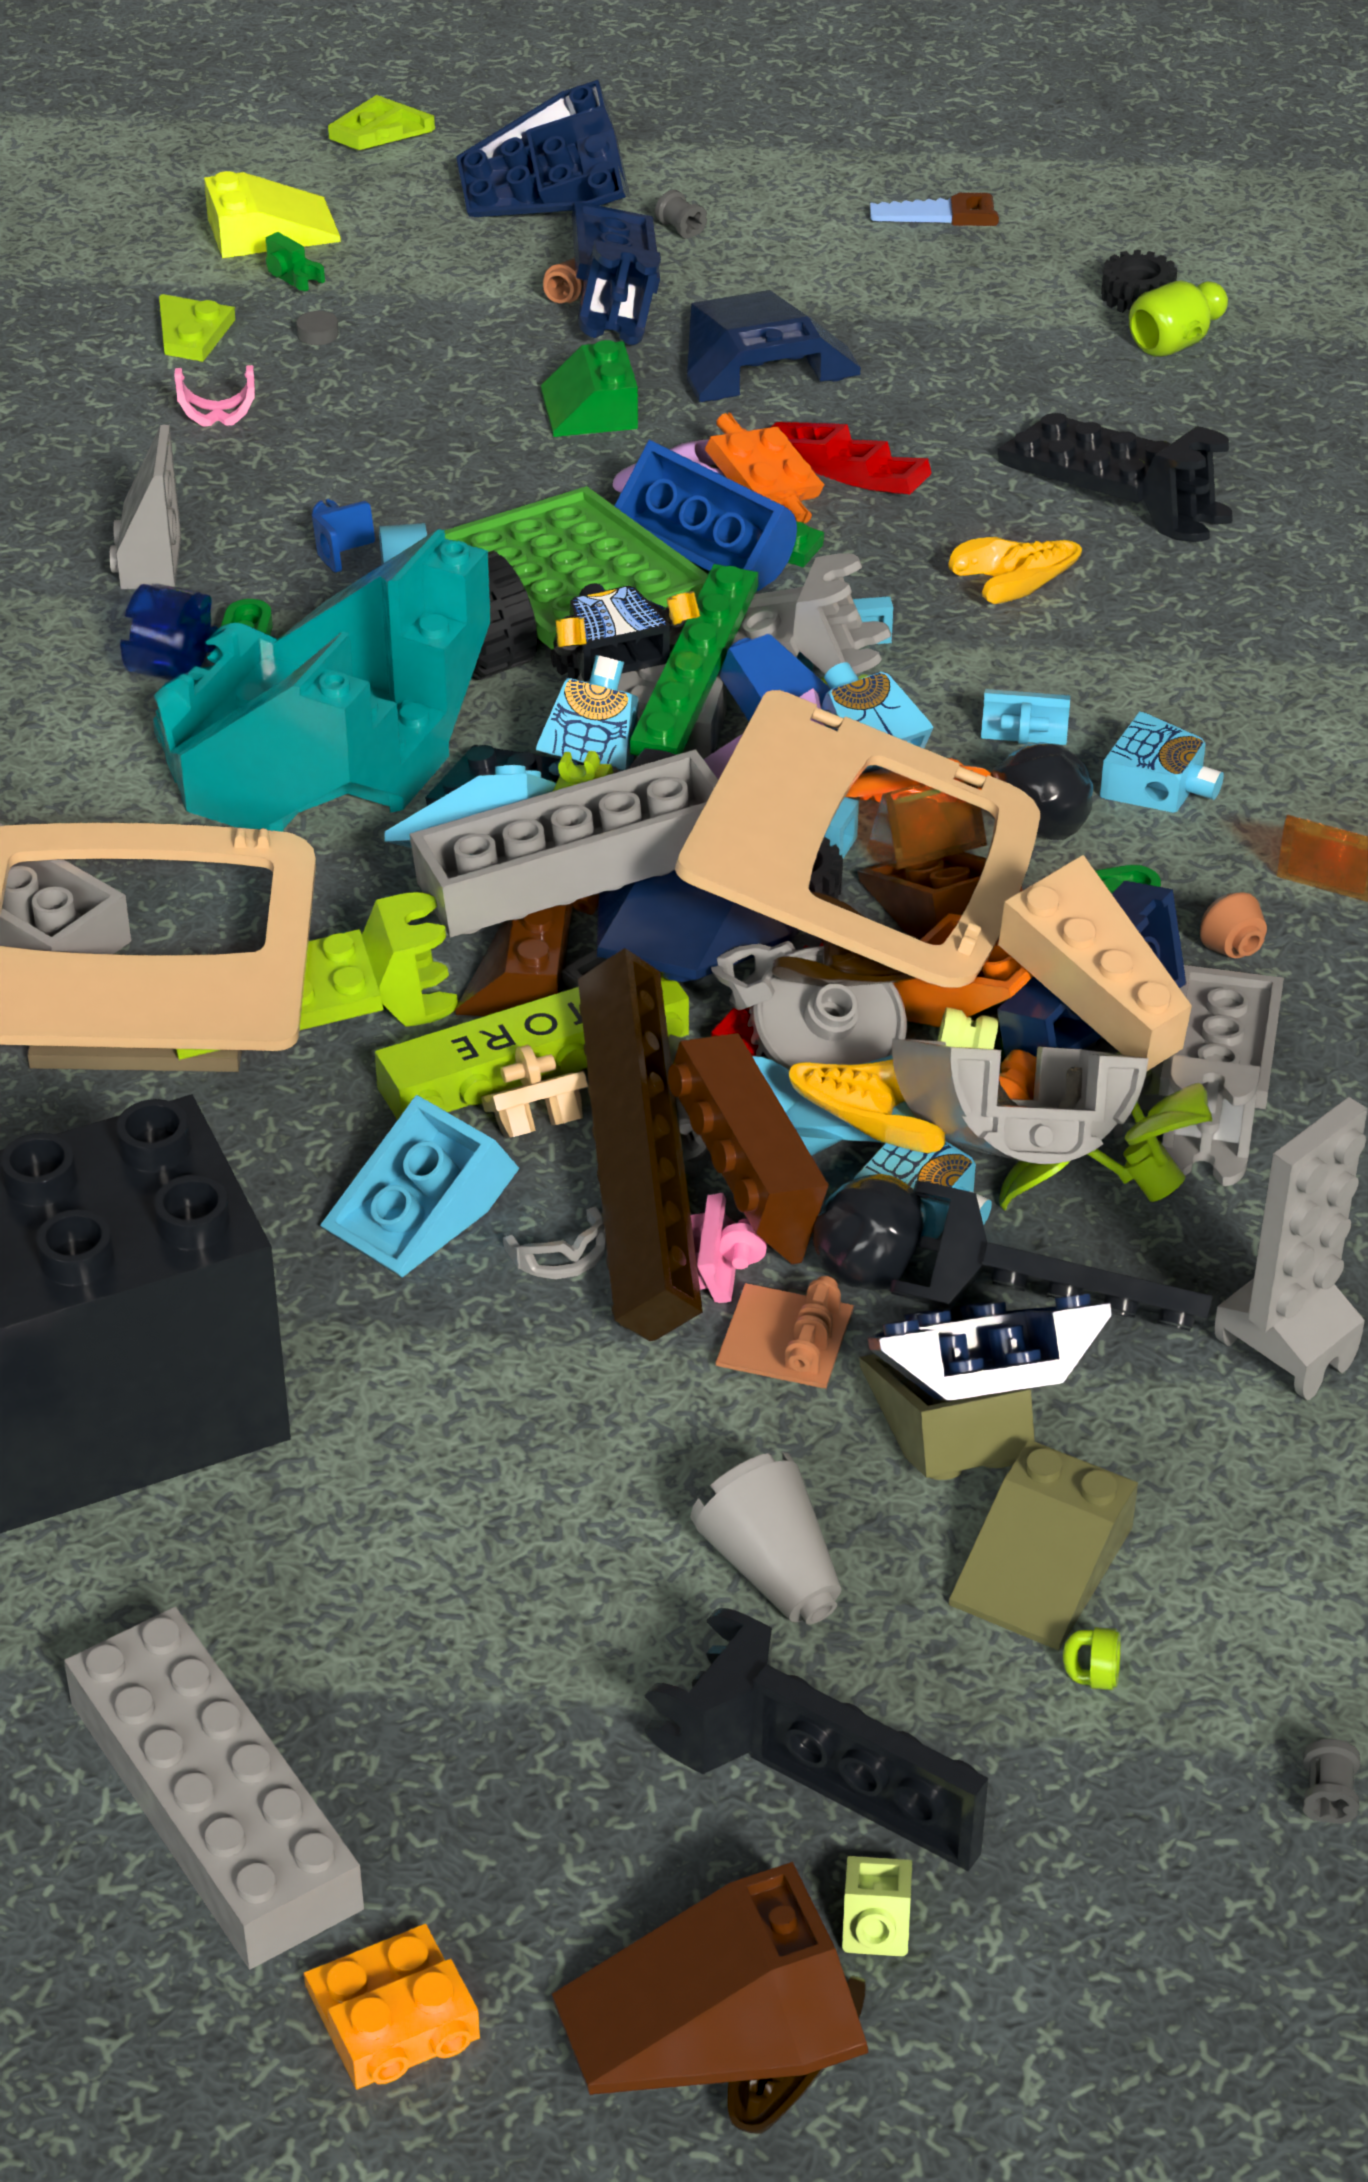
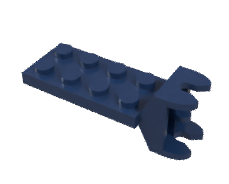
[572,201,661,345]

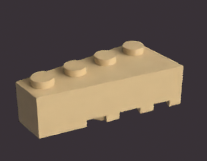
[998,855,1192,1071]

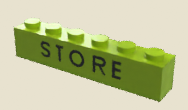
[375,972,689,1120]

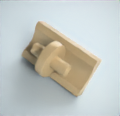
[481,1045,588,1138]

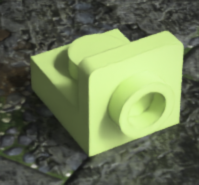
[842,1856,912,1956]

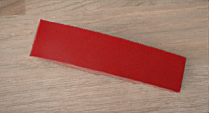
[770,422,932,494]

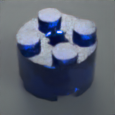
[120,583,218,681]

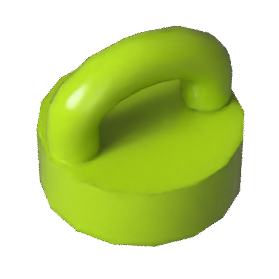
[1063,1627,1121,1690]

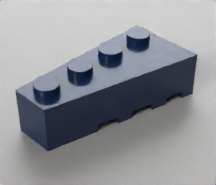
[997,881,1186,1057]

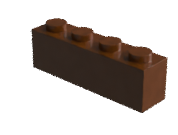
[455,903,573,1016]
[668,1033,829,1264]

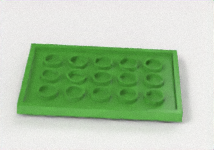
[445,486,708,650]

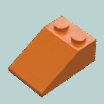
[893,913,1033,1027]

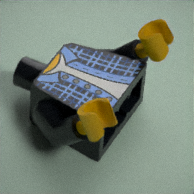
[553,583,700,682]

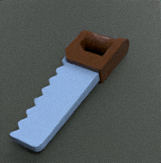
[870,192,999,226]

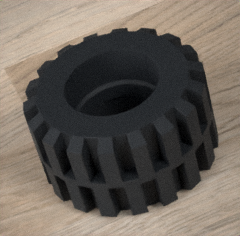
[472,551,537,680]

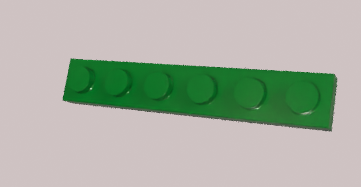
[630,564,758,756]

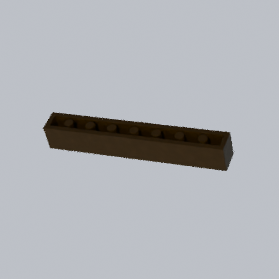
[578,948,703,1341]

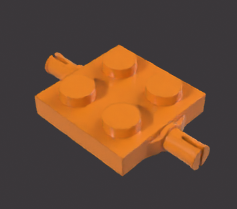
[704,412,824,524]

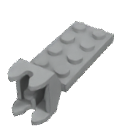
[670,553,891,674]
[1159,965,1284,1186]
[1215,1097,1368,1400]

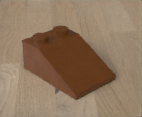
[857,846,1023,940]

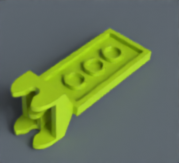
[176,892,458,1060]

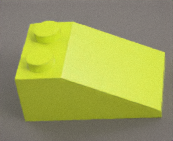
[204,171,341,258]

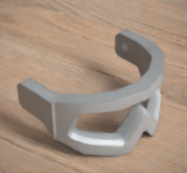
[711,941,796,1010]
[503,1206,606,1279]

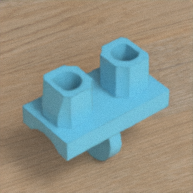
[981,689,1071,745]

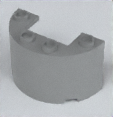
[892,1038,1148,1164]

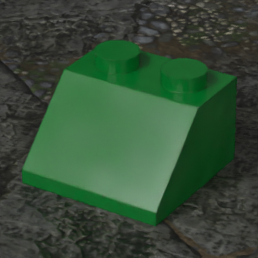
[541,340,638,437]

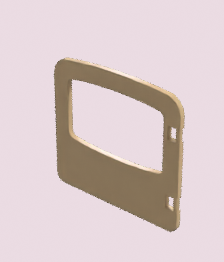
[675,690,1040,988]
[0,823,316,1051]

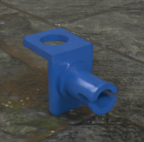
[312,499,375,573]

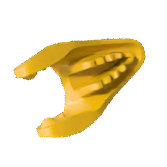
[948,537,1082,604]
[789,1059,945,1153]

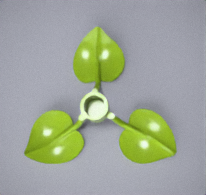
[999,1051,1213,1211]

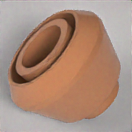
[1200,892,1267,958]

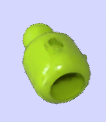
[1129,280,1228,357]

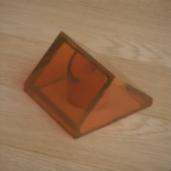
[867,770,987,869]
[1277,815,1368,902]

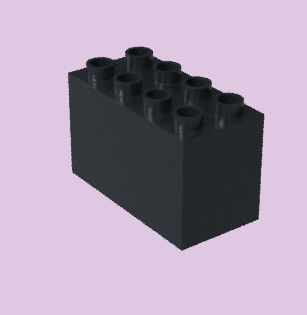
[0,1094,291,1534]

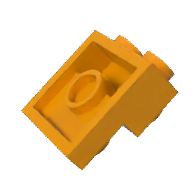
[304,1924,480,2090]

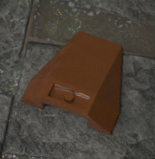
[552,1862,869,2095]

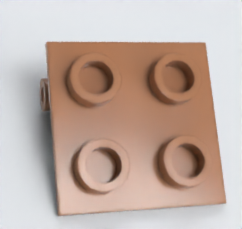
[716,1276,854,1389]

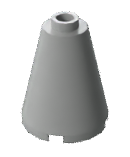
[690,1452,841,1625]

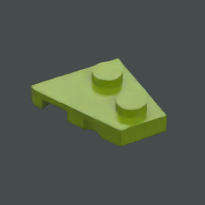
[328,95,435,150]
[159,294,236,362]

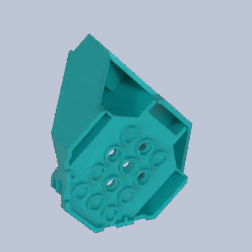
[153,529,491,832]

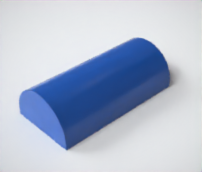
[615,440,797,592]

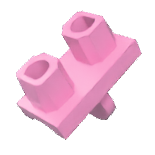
[691,1193,767,1303]

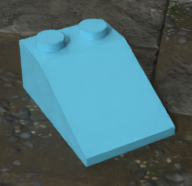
[385,765,556,848]
[320,1095,519,1278]

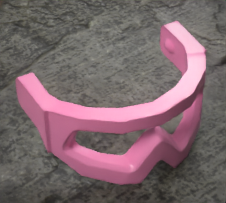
[175,365,255,426]

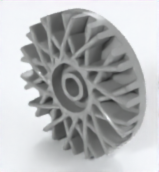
[748,946,907,1070]

